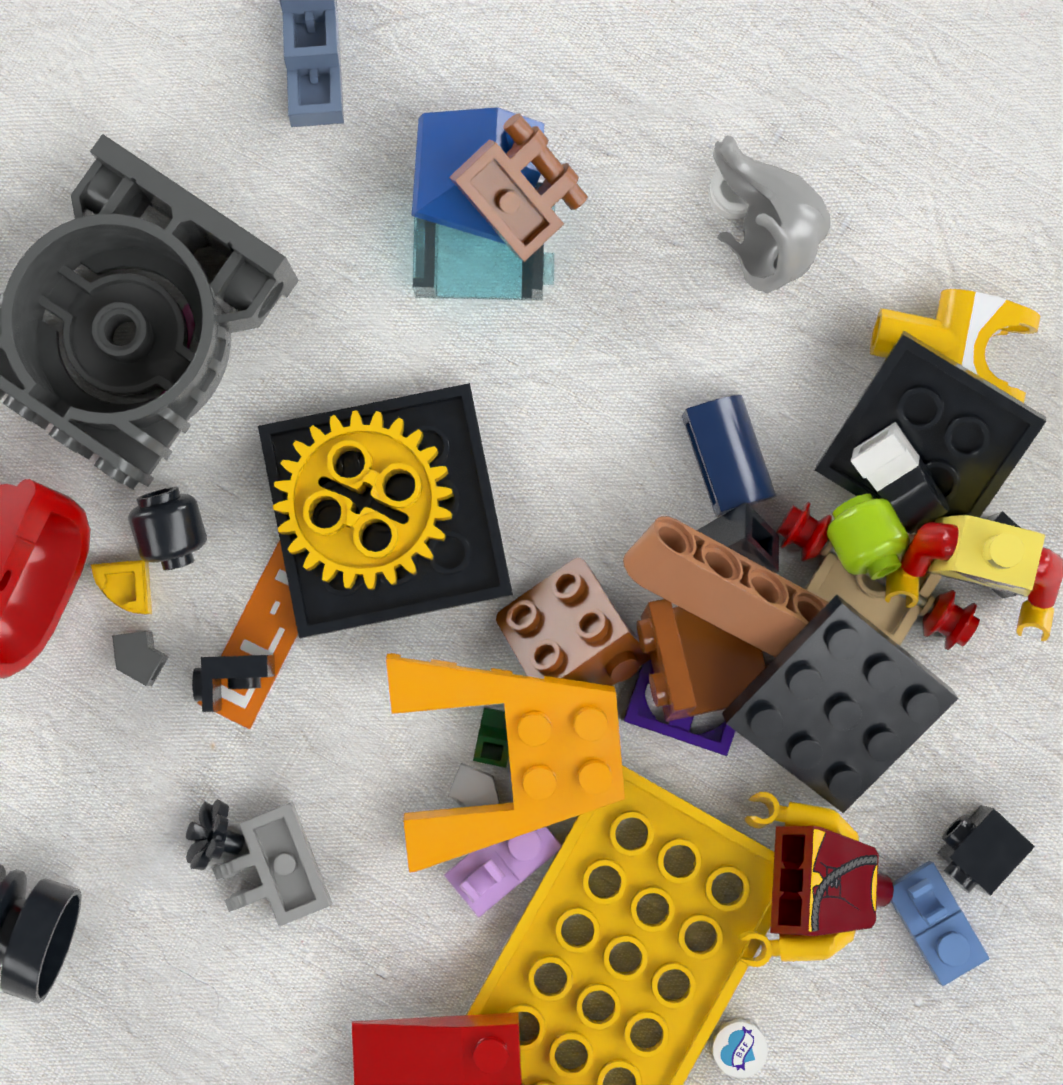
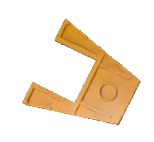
[386,653,625,873]

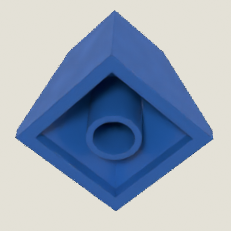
[411,107,545,244]

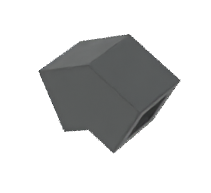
[112,631,169,686]

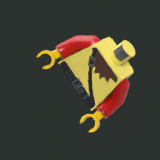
[885,515,1063,641]

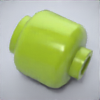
[827,494,910,580]

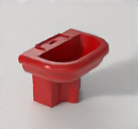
[0,479,91,679]

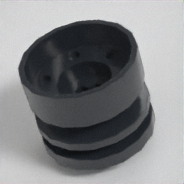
[0,864,82,1003]

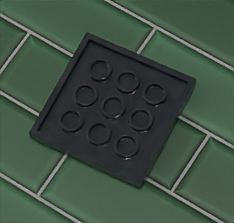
[258,383,513,639]

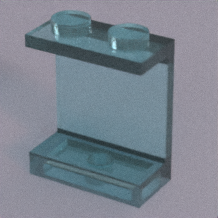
[412,182,555,301]

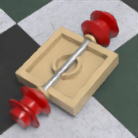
[776,501,980,650]

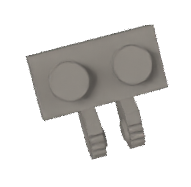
[212,802,333,927]

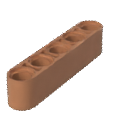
[623,516,829,657]

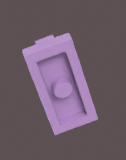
[444,826,562,917]

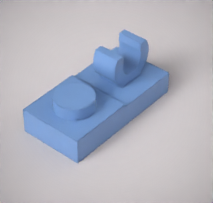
[891,861,990,986]

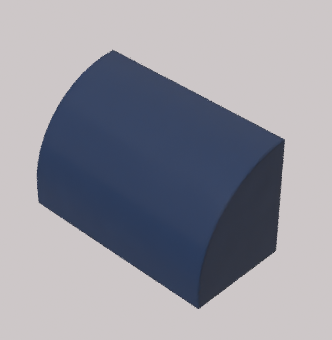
[681,395,777,517]

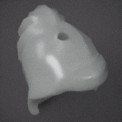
[713,135,830,294]

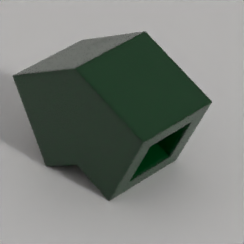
[473,707,509,768]

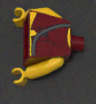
[738,792,894,967]

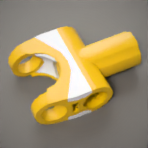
[870,289,1041,403]

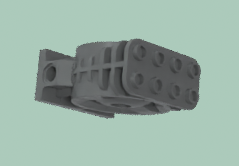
[0,134,299,490]

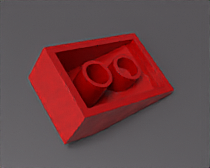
[352,1012,522,1085]

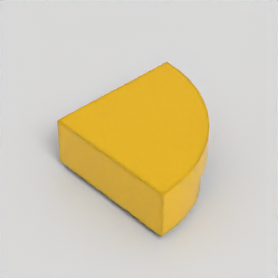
[91,560,152,615]

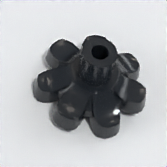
[186,799,244,870]

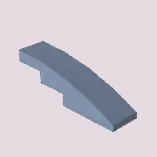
[280,0,344,127]

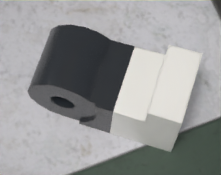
[851,422,950,534]

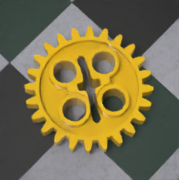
[273,410,453,590]

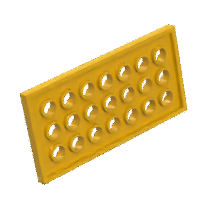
[466,765,774,1085]

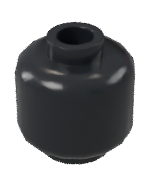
[128,487,207,571]

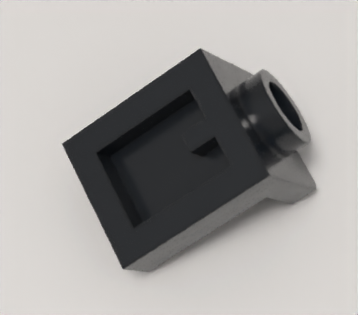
[192,655,275,712]

